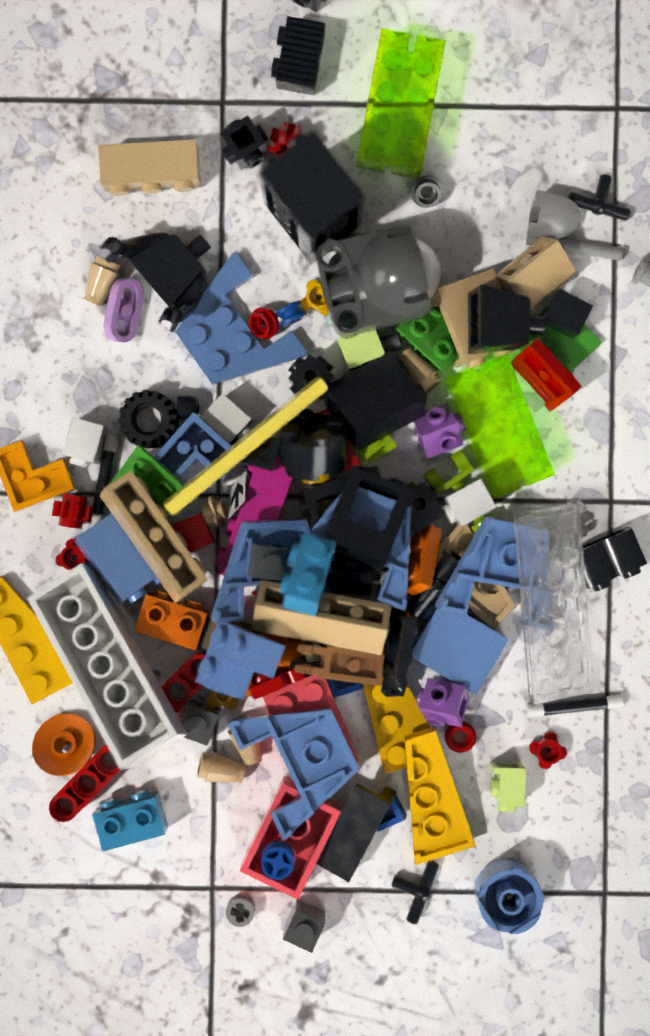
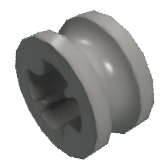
[226,894,255,927]

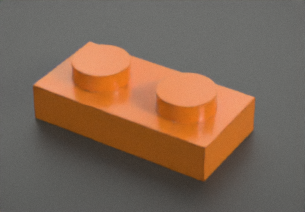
[407,525,442,596]

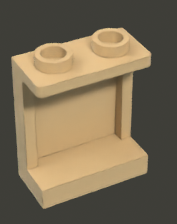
[430,268,514,370]

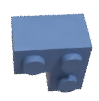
[154,412,240,481]
[195,622,285,700]

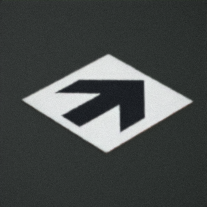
[228,471,246,519]

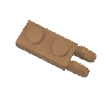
[294,644,385,686]

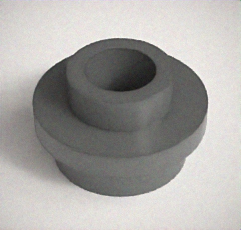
[411,175,443,208]

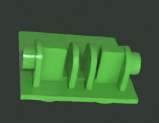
[396,306,459,373]
[519,306,602,373]
[110,444,184,515]

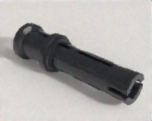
[406,548,462,622]

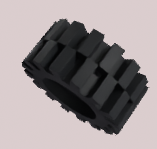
[118,390,179,449]

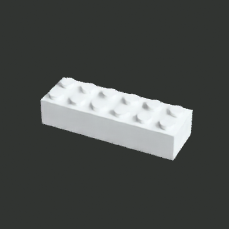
[27,563,187,770]

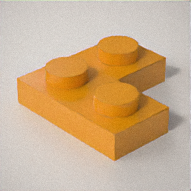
[0,440,76,512]

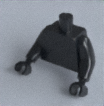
[99,232,211,332]

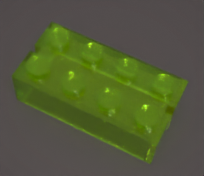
[356,28,446,179]
[443,354,555,499]

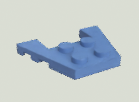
[175,251,308,385]
[285,486,411,611]
[435,516,551,628]
[211,518,326,623]
[227,707,360,840]

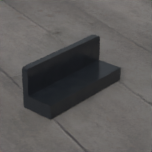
[316,784,397,882]

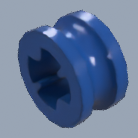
[275,300,308,328]

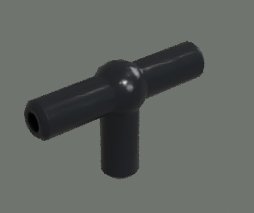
[568,174,631,221]
[391,861,439,925]

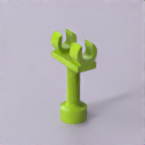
[423,450,495,533]

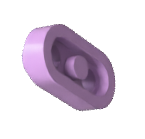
[103,278,144,343]

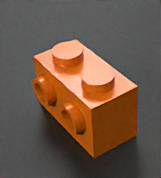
[134,589,210,651]

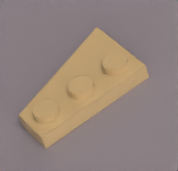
[436,524,515,630]

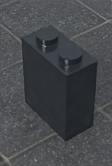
[324,352,427,451]

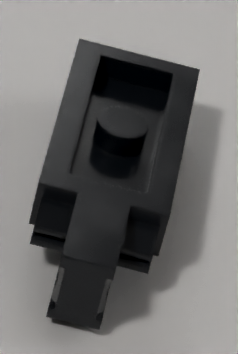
[381,607,418,697]

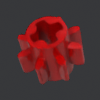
[267,122,302,157]
[51,493,94,529]

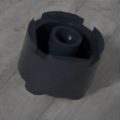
[279,409,346,481]

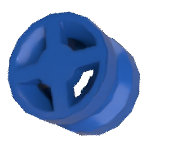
[261,840,295,880]

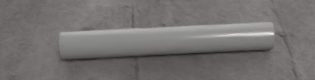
[526,236,623,261]

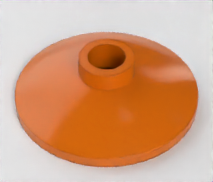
[32,713,96,776]

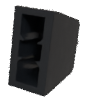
[468,285,546,354]

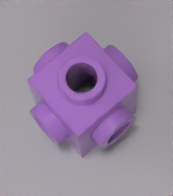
[413,403,465,459]
[417,677,470,727]

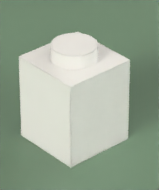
[201,393,253,445]
[62,417,109,468]
[442,479,497,527]

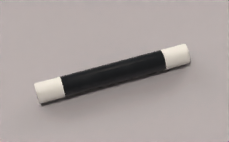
[88,434,119,528]
[526,694,624,718]

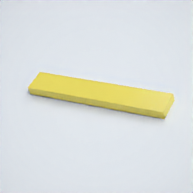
[163,377,328,515]

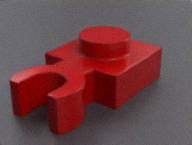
[248,666,305,700]

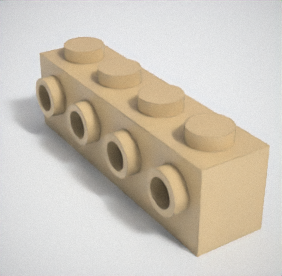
[100,470,208,603]
[251,580,391,655]

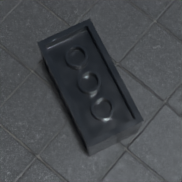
[258,130,365,264]

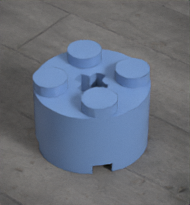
[474,858,544,934]

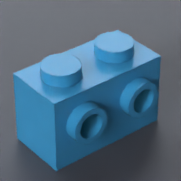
[279,533,336,617]
[92,789,168,852]

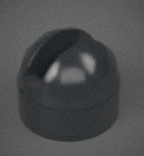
[177,394,200,420]

